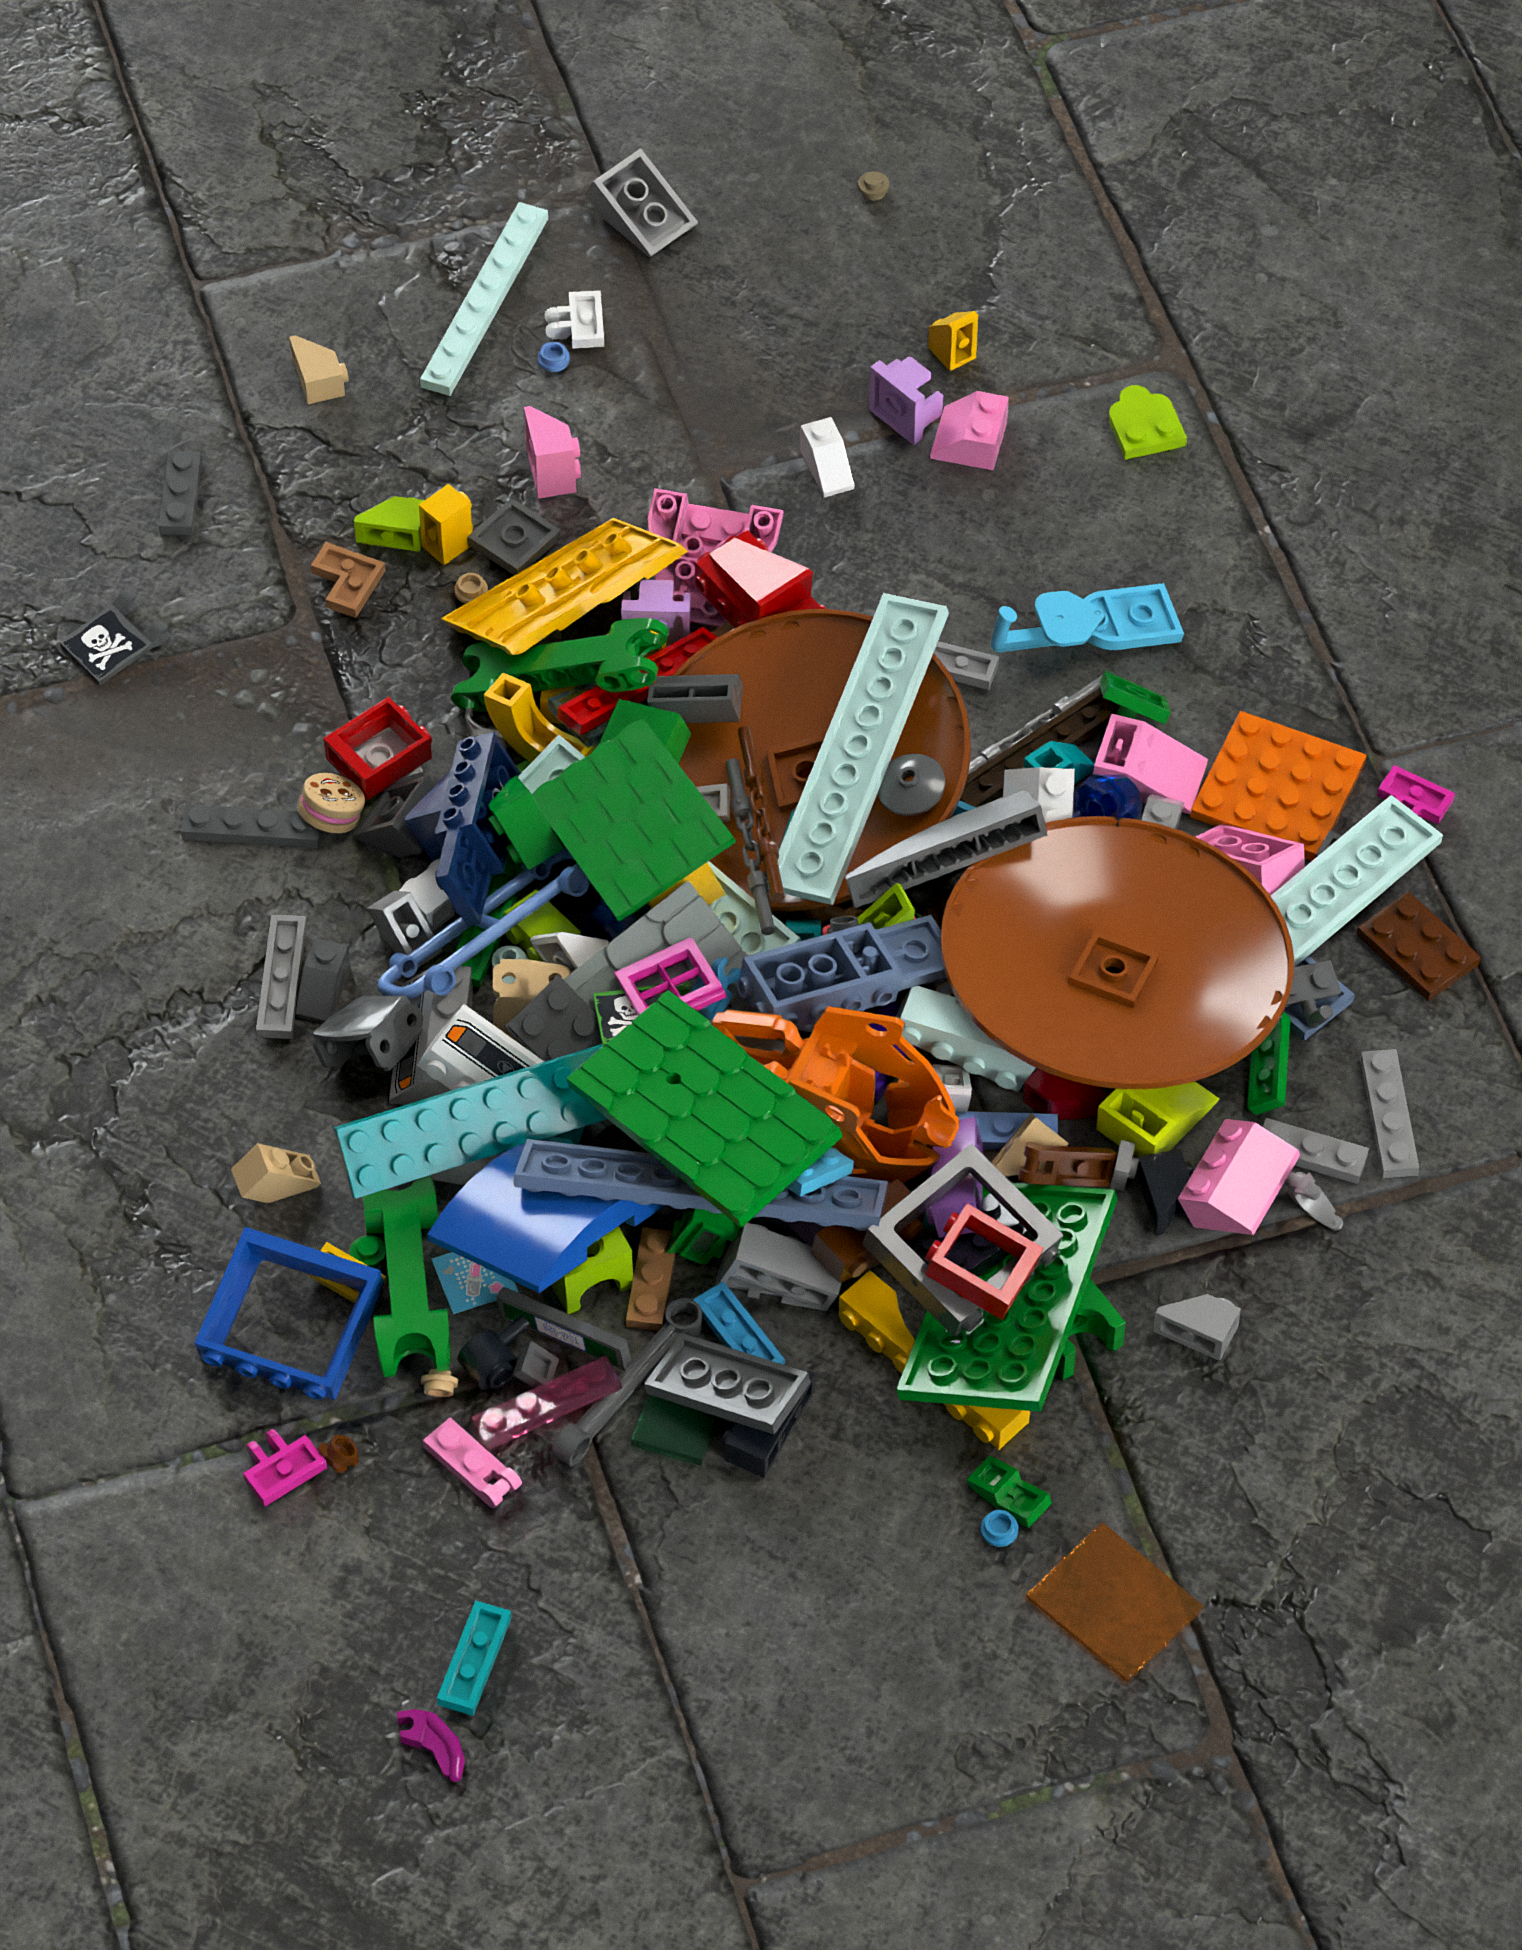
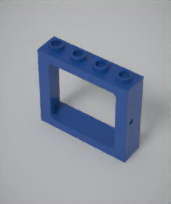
[194,1227,384,1400]

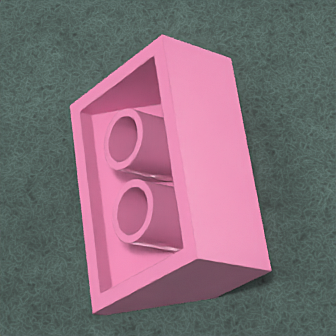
[1178,1119,1301,1235]

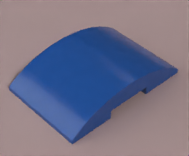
[427,1139,666,1293]

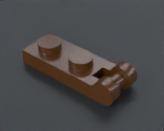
[1018,1142,1118,1187]

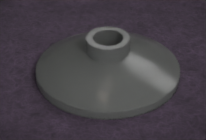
[878,754,946,816]

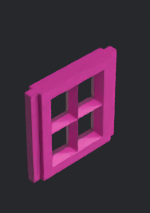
[614,937,727,1016]

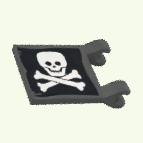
[59,589,171,685]

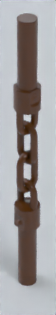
[738,726,785,902]

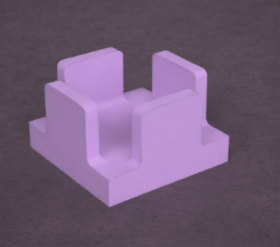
[869,357,943,445]
[621,580,691,647]

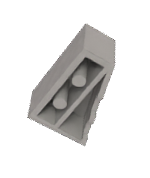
[715,1223,841,1311]

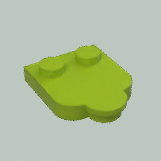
[1109,385,1187,460]

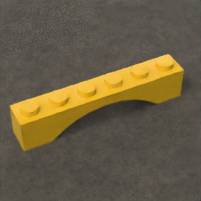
[839,1270,1030,1450]

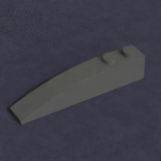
[845,789,1048,908]

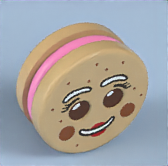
[297,773,365,833]

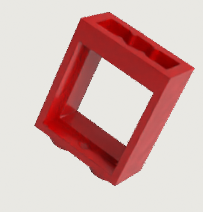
[323,696,432,800]
[925,1203,1044,1320]

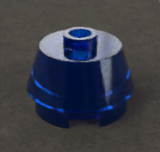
[1073,774,1142,828]

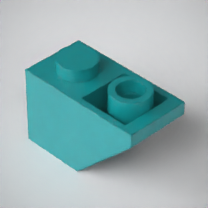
[1024,741,1095,784]

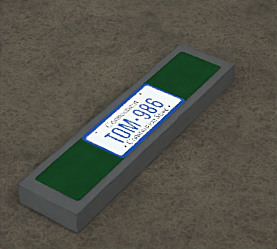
[496,1287,632,1371]

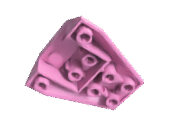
[648,488,784,628]

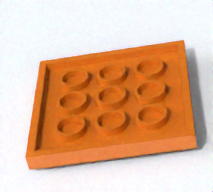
[1190,711,1367,861]

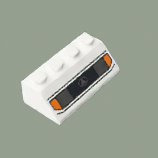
[417,1004,544,1090]

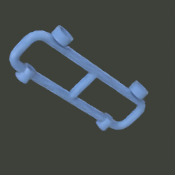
[377,846,590,1000]

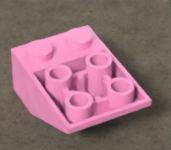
[1092,714,1208,814]

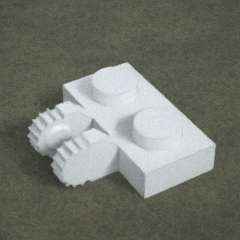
[545,290,604,348]

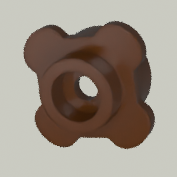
[318,1435,359,1473]

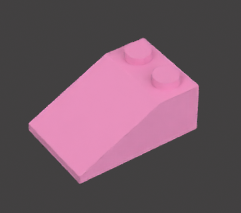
[1196,824,1305,896]

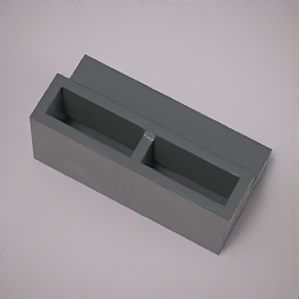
[647,674,744,723]

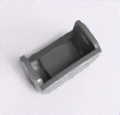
[312,996,423,1071]

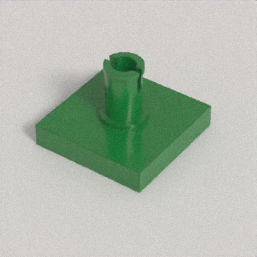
[1099,670,1171,725]

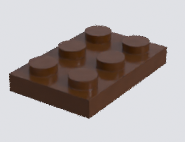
[1357,891,1481,1001]

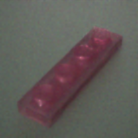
[472,1356,622,1450]

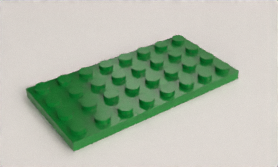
[896,1182,1118,1412]

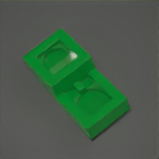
[966,1455,1052,1528]

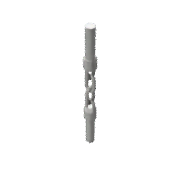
[968,675,1103,774]

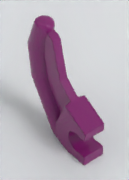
[397,1709,465,1782]

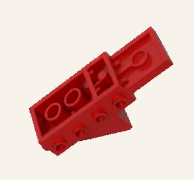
[694,530,827,629]

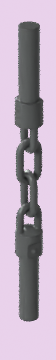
[726,758,775,935]

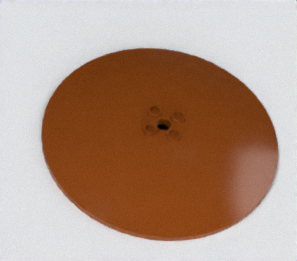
[672,609,971,911]
[940,816,1294,1089]

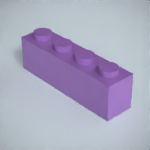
[926,1117,983,1238]

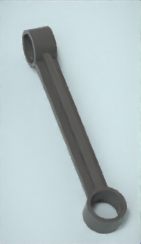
[552,1298,702,1467]

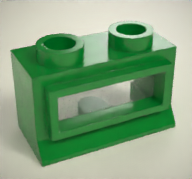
[666,1208,740,1265]

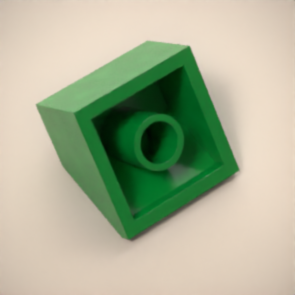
[488,776,564,871]

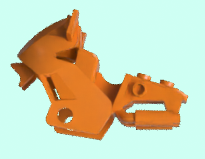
[712,1006,959,1184]

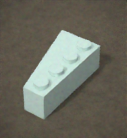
[896,986,1036,1092]

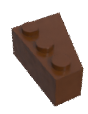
[811,1178,926,1283]

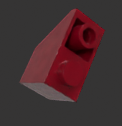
[1023,1069,1107,1120]

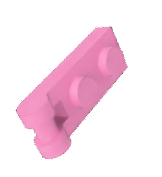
[423,1417,522,1508]

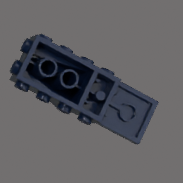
[404,732,521,927]

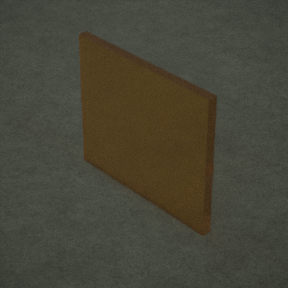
[1026,1522,1204,1683]

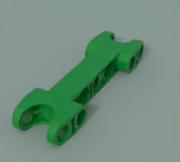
[451,618,669,712]
[363,1175,451,1378]

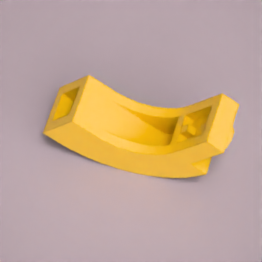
[484,673,595,763]

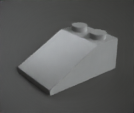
[585,148,698,258]

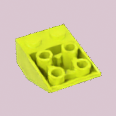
[1096,1081,1219,1158]

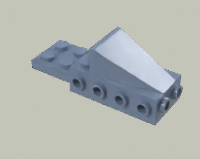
[737,915,947,1032]

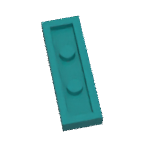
[436,1600,512,1716]

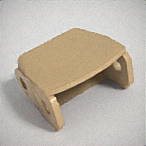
[493,959,571,1042]

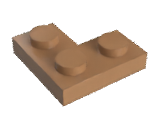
[311,542,386,618]

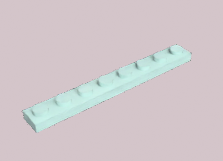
[420,202,548,396]

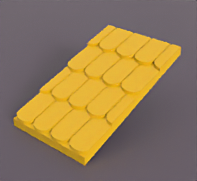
[441,518,688,655]

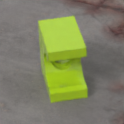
[552,1226,633,1314]

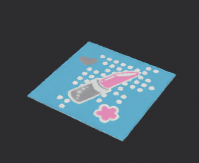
[431,1252,519,1314]

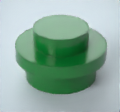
[350,1235,386,1269]

